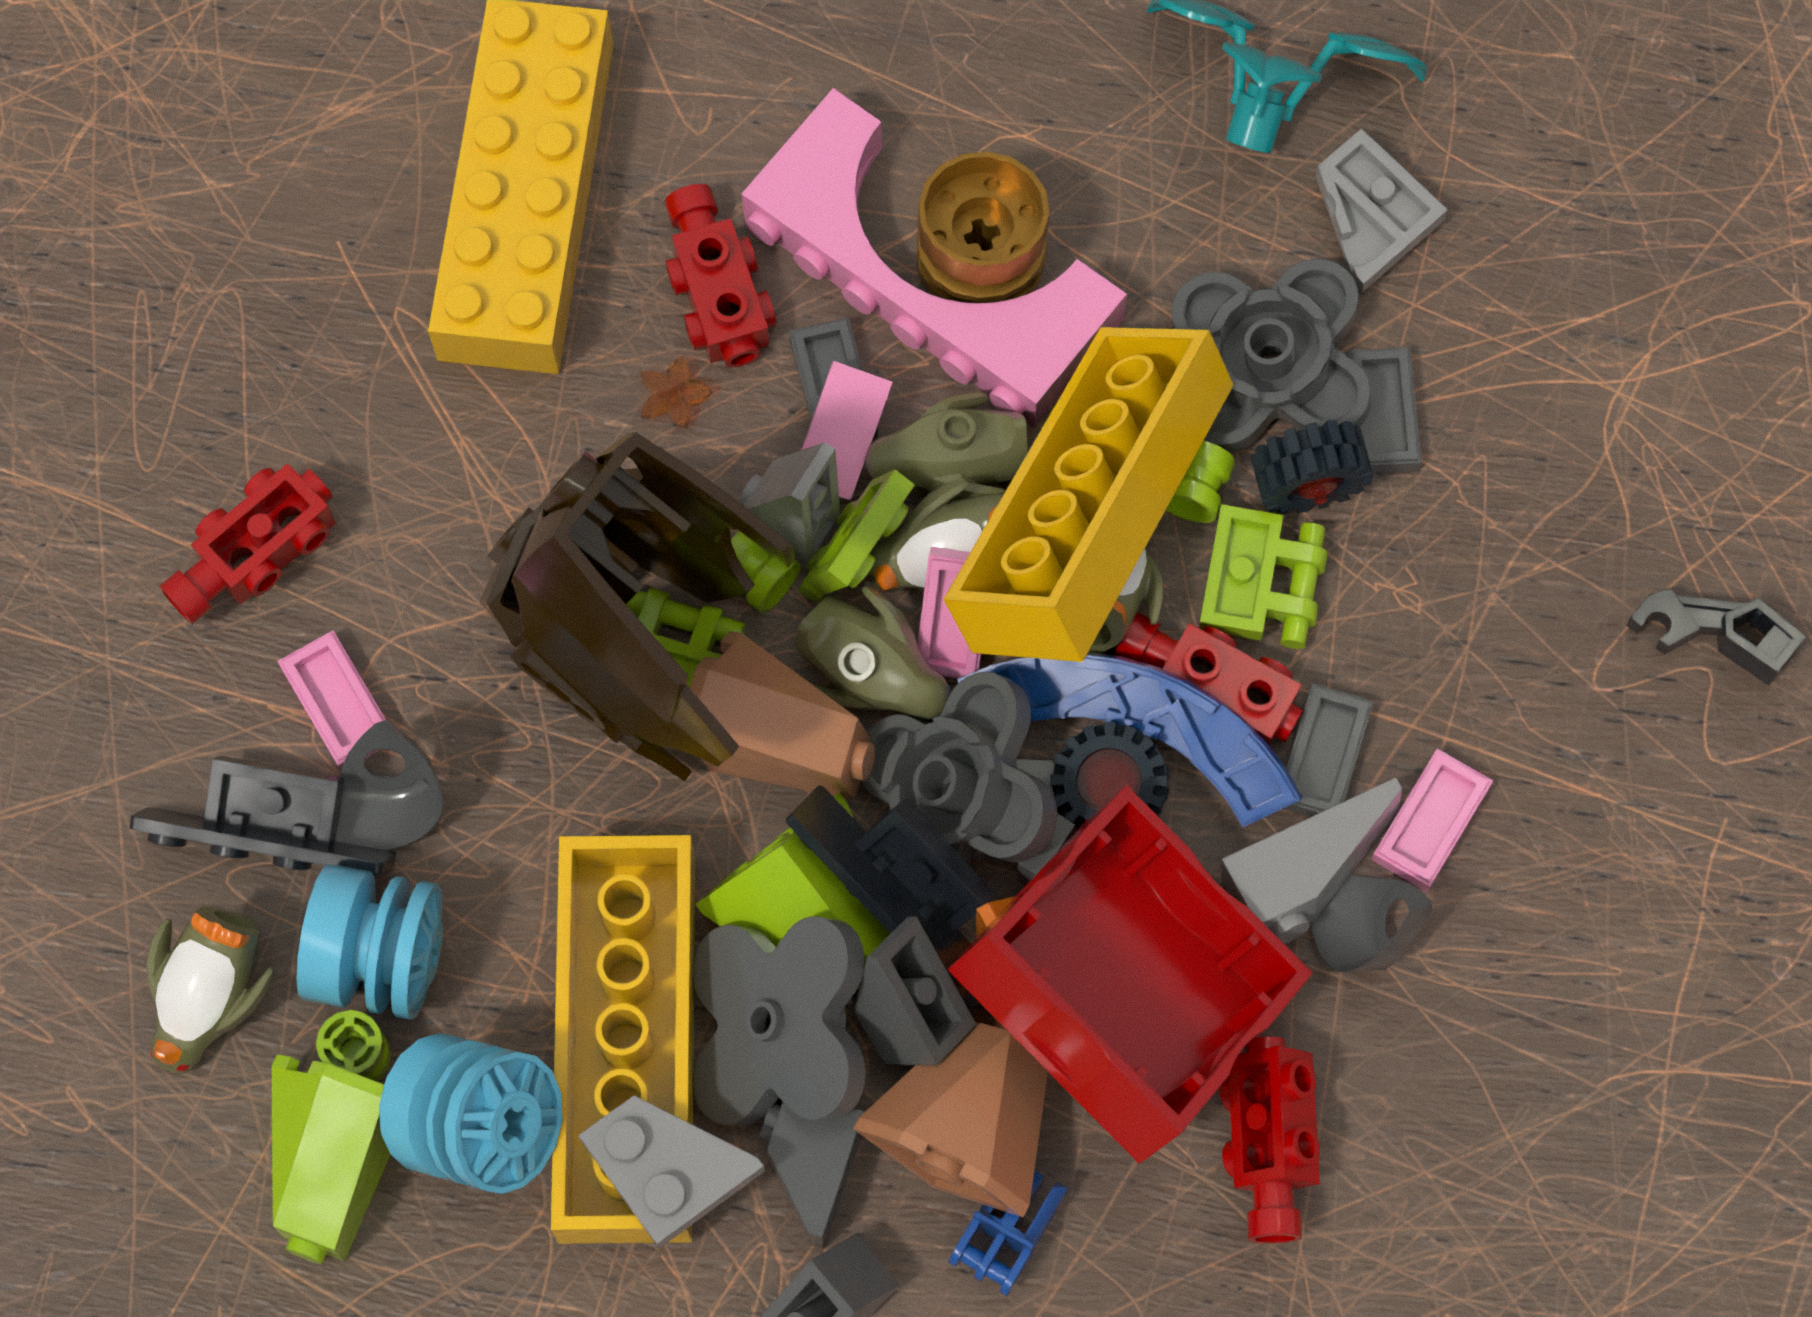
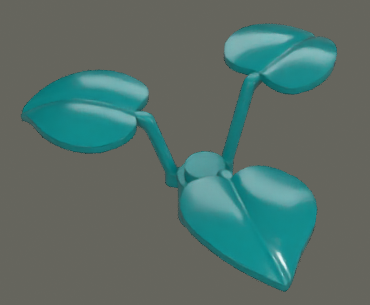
[1147,0,1428,153]

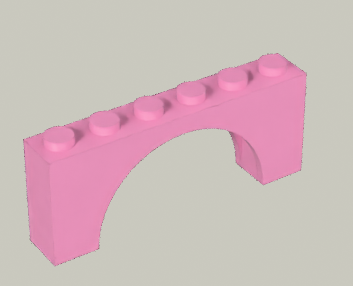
[741,88,1127,427]

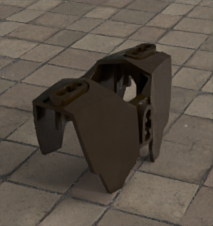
[480,432,795,782]

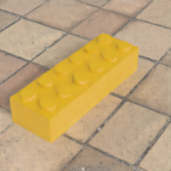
[428,0,614,374]
[943,327,1233,662]
[551,835,696,1244]

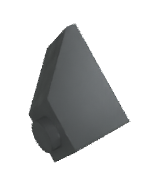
[854,917,976,1065]
[760,1102,864,1249]
[760,1233,900,1317]

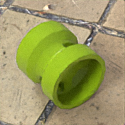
[1166,441,1236,523]
[731,531,801,614]
[316,1010,391,1082]

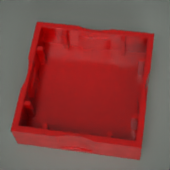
[947,784,1313,1164]

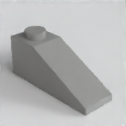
[739,443,840,568]
[1221,778,1402,944]

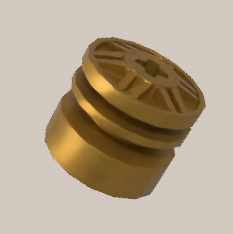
[916,151,1050,303]

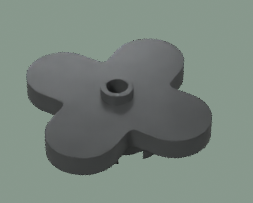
[1171,259,1371,453]
[862,672,1057,866]
[693,916,866,1126]

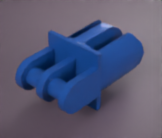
[948,1170,1069,1297]

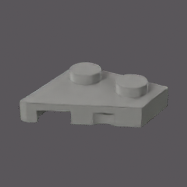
[1315,128,1448,294]
[578,1096,765,1248]

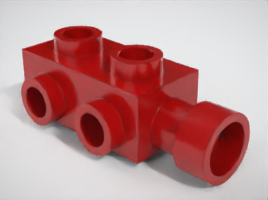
[664,184,777,368]
[158,463,336,625]
[1114,612,1304,746]
[1219,1036,1320,1244]

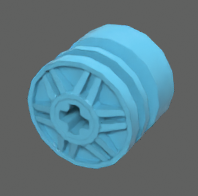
[296,864,443,1020]
[379,1033,563,1194]

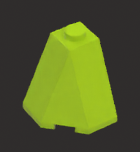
[695,792,890,989]
[271,1054,390,1265]

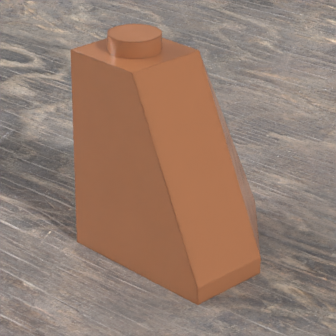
[690,631,875,800]
[853,1020,1048,1217]

